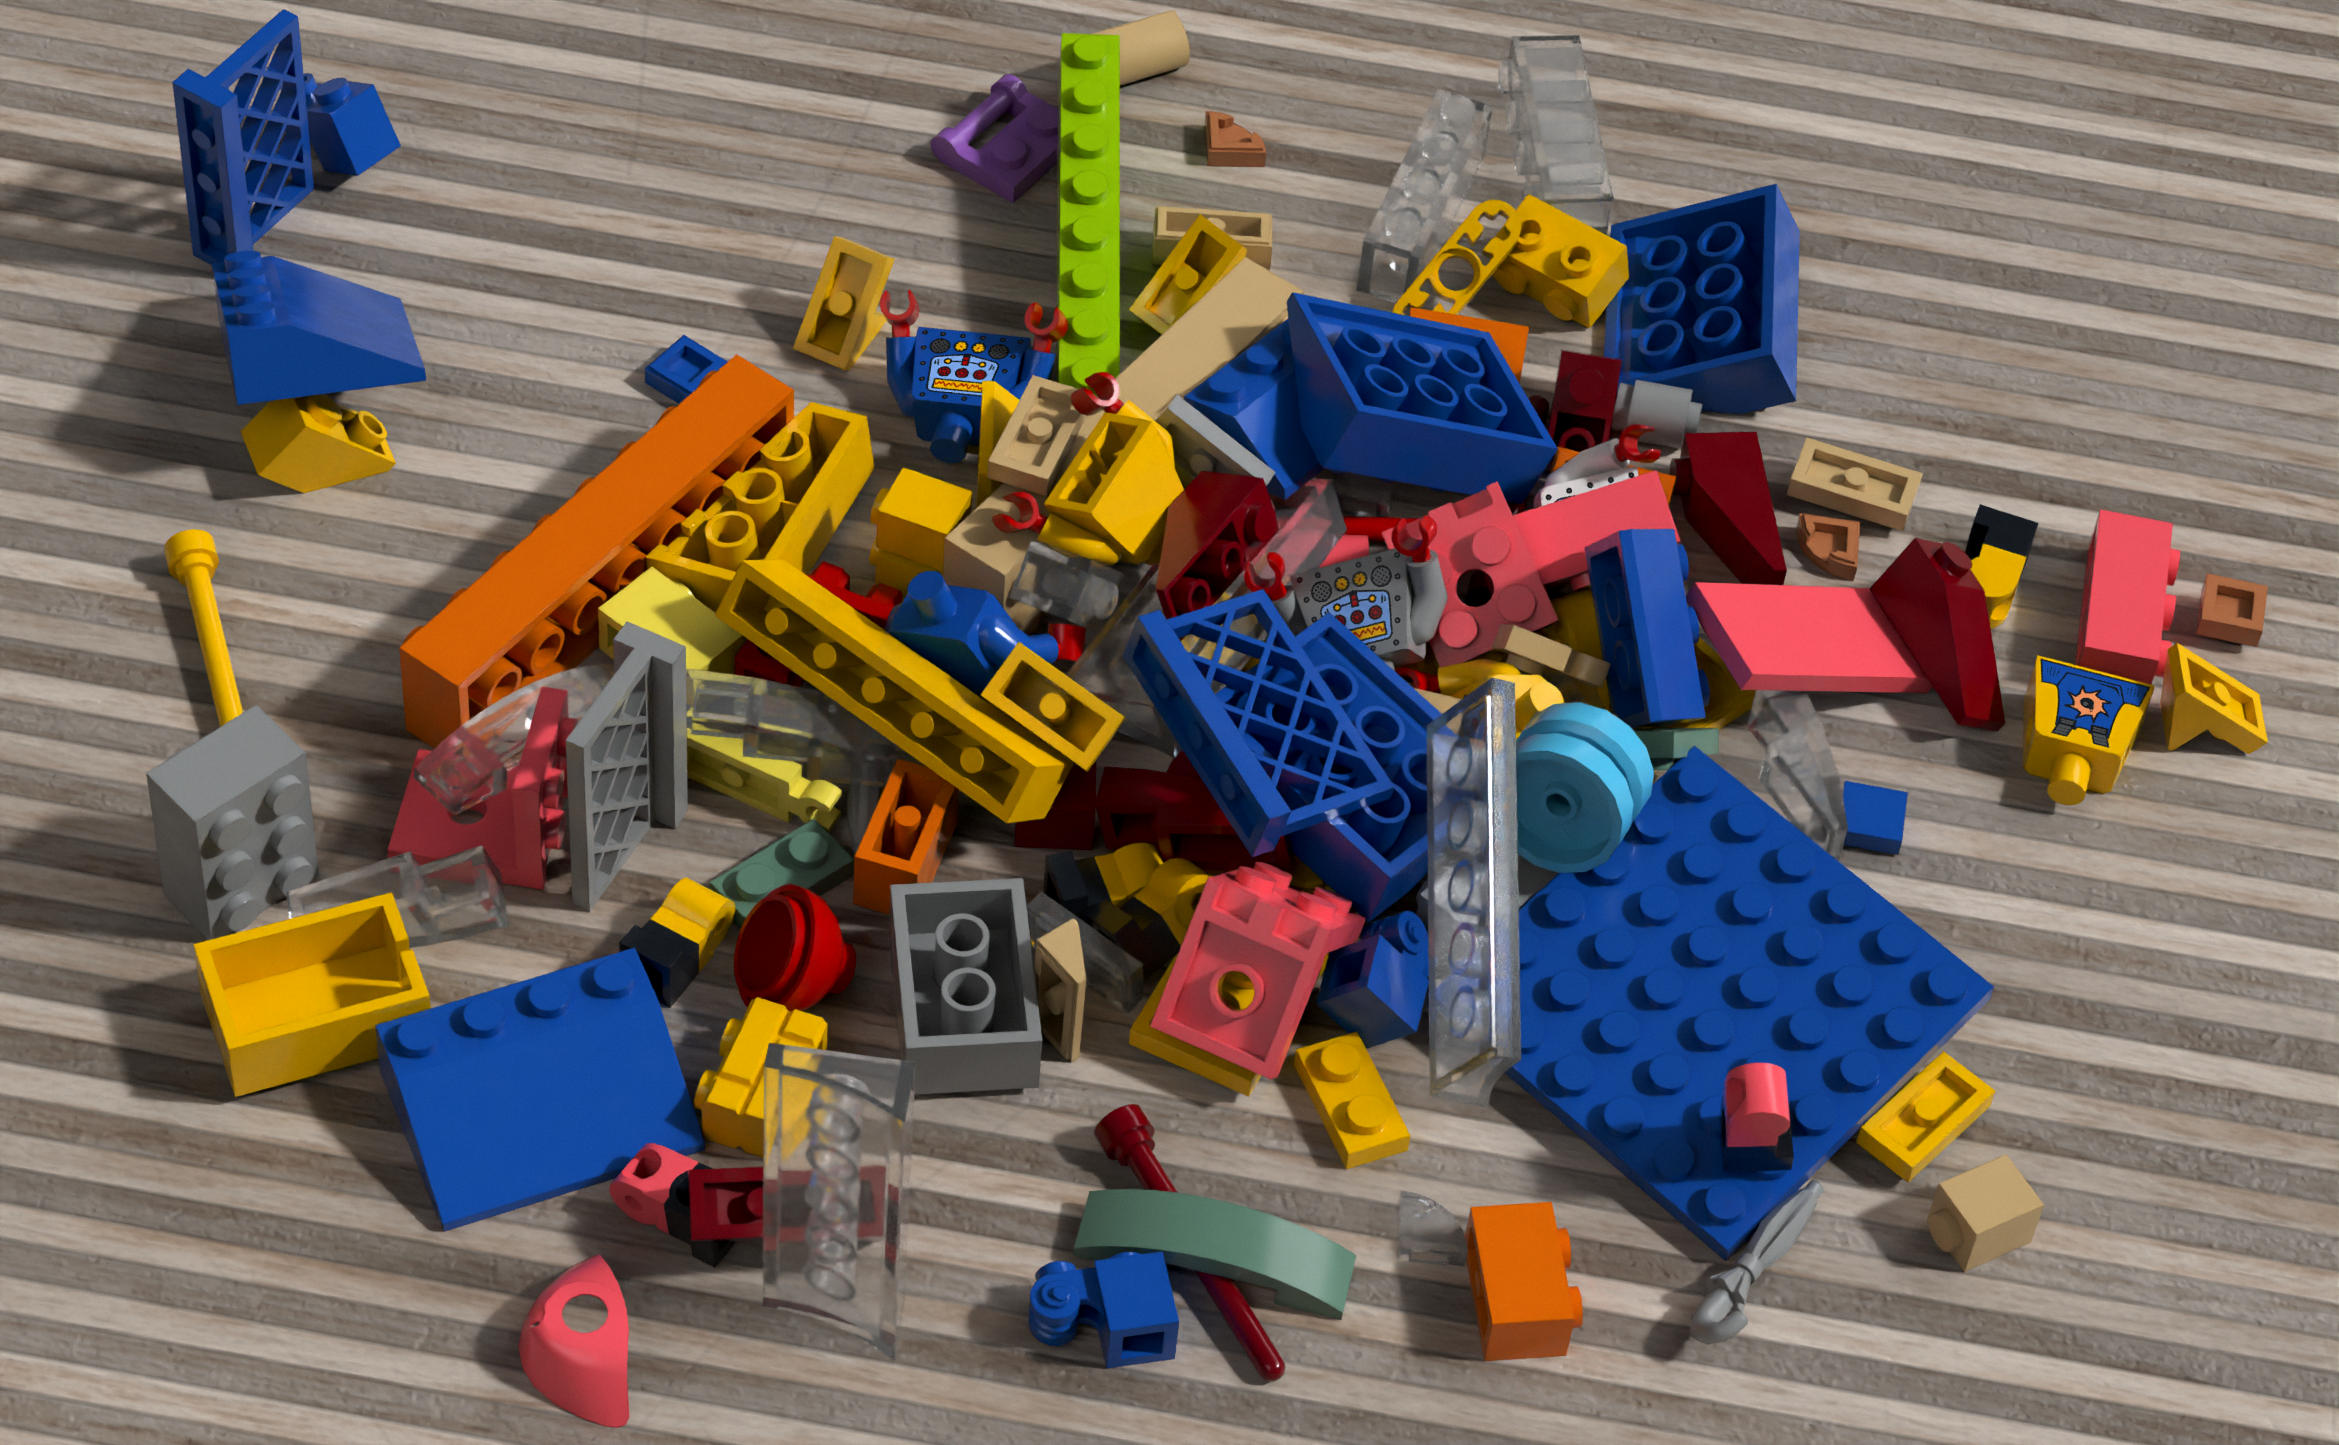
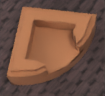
[1204,111,1266,167]
[1796,513,1860,581]

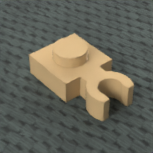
[1492,624,1611,688]

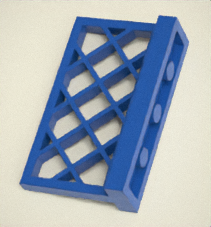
[172,9,314,265]
[1123,589,1395,858]

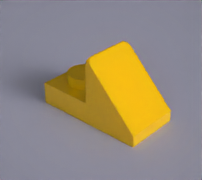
[1129,214,1247,335]
[792,236,895,371]
[2160,643,2268,755]

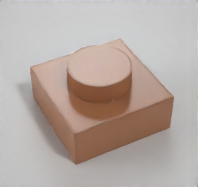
[2196,573,2268,647]

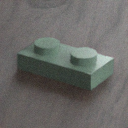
[1632,727,1719,770]
[710,819,854,930]

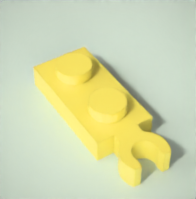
[687,715,842,833]

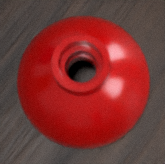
[734,884,856,1012]

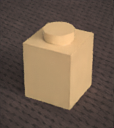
[1927,1154,2044,1272]

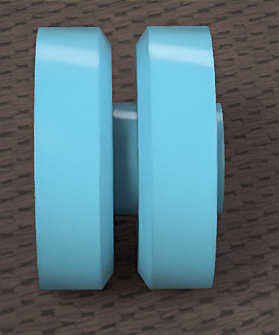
[1486,702,1654,873]

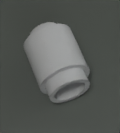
[1611,380,1702,449]

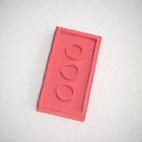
[1686,582,1933,693]

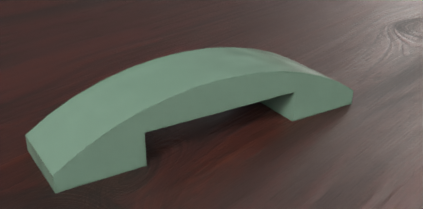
[1073,1189,1356,1320]

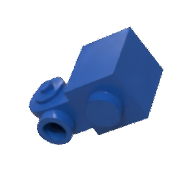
[280,73,401,176]
[1316,911,1434,1049]
[1028,1251,1179,1369]

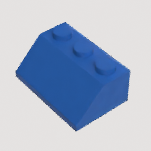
[1184,319,1325,500]
[1584,529,1710,729]

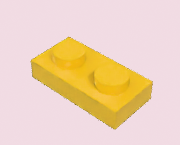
[1294,1031,1411,1169]
[1856,1051,1995,1183]

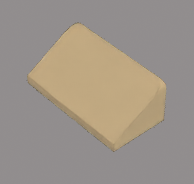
[1034,919,1086,1062]

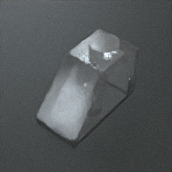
[1009,538,1125,634]

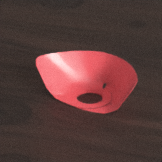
[518,1254,630,1428]

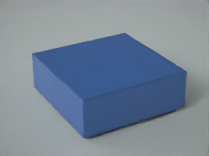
[645,335,728,404]
[1835,781,1908,855]

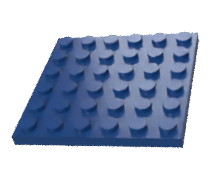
[1427,745,1994,1261]

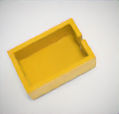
[193,892,431,1097]

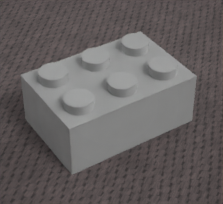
[146,705,319,940]
[888,878,1042,1095]

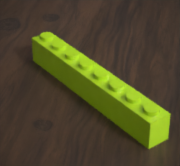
[1056,33,1120,396]

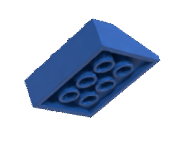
[1604,184,1800,414]
[211,251,426,405]
[1287,292,1558,504]
[1182,612,1499,923]
[375,948,705,1232]

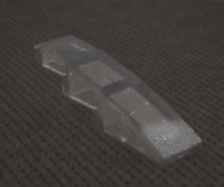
[686,668,927,787]
[1747,690,1848,861]

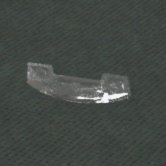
[414,664,614,816]

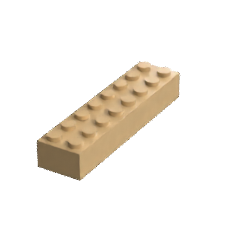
[943,257,1304,636]

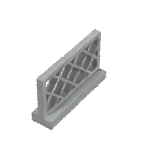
[565,621,688,912]

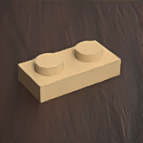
[987,375,1087,496]
[1787,438,1923,531]

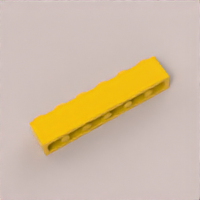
[715,559,1074,823]

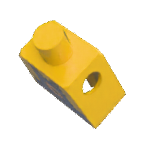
[2023,655,2154,805]

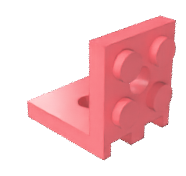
[1381,481,1559,667]
[387,687,579,890]
[1150,862,1366,1080]

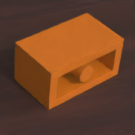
[853,759,959,914]
[1463,1202,1583,1361]

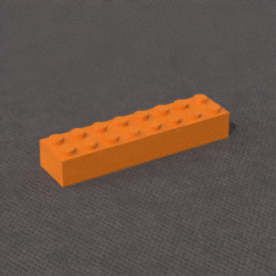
[399,354,794,758]

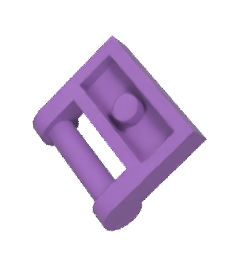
[931,74,1058,203]

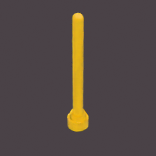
[164,529,243,727]

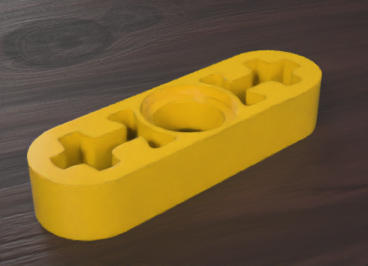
[1392,200,1521,315]

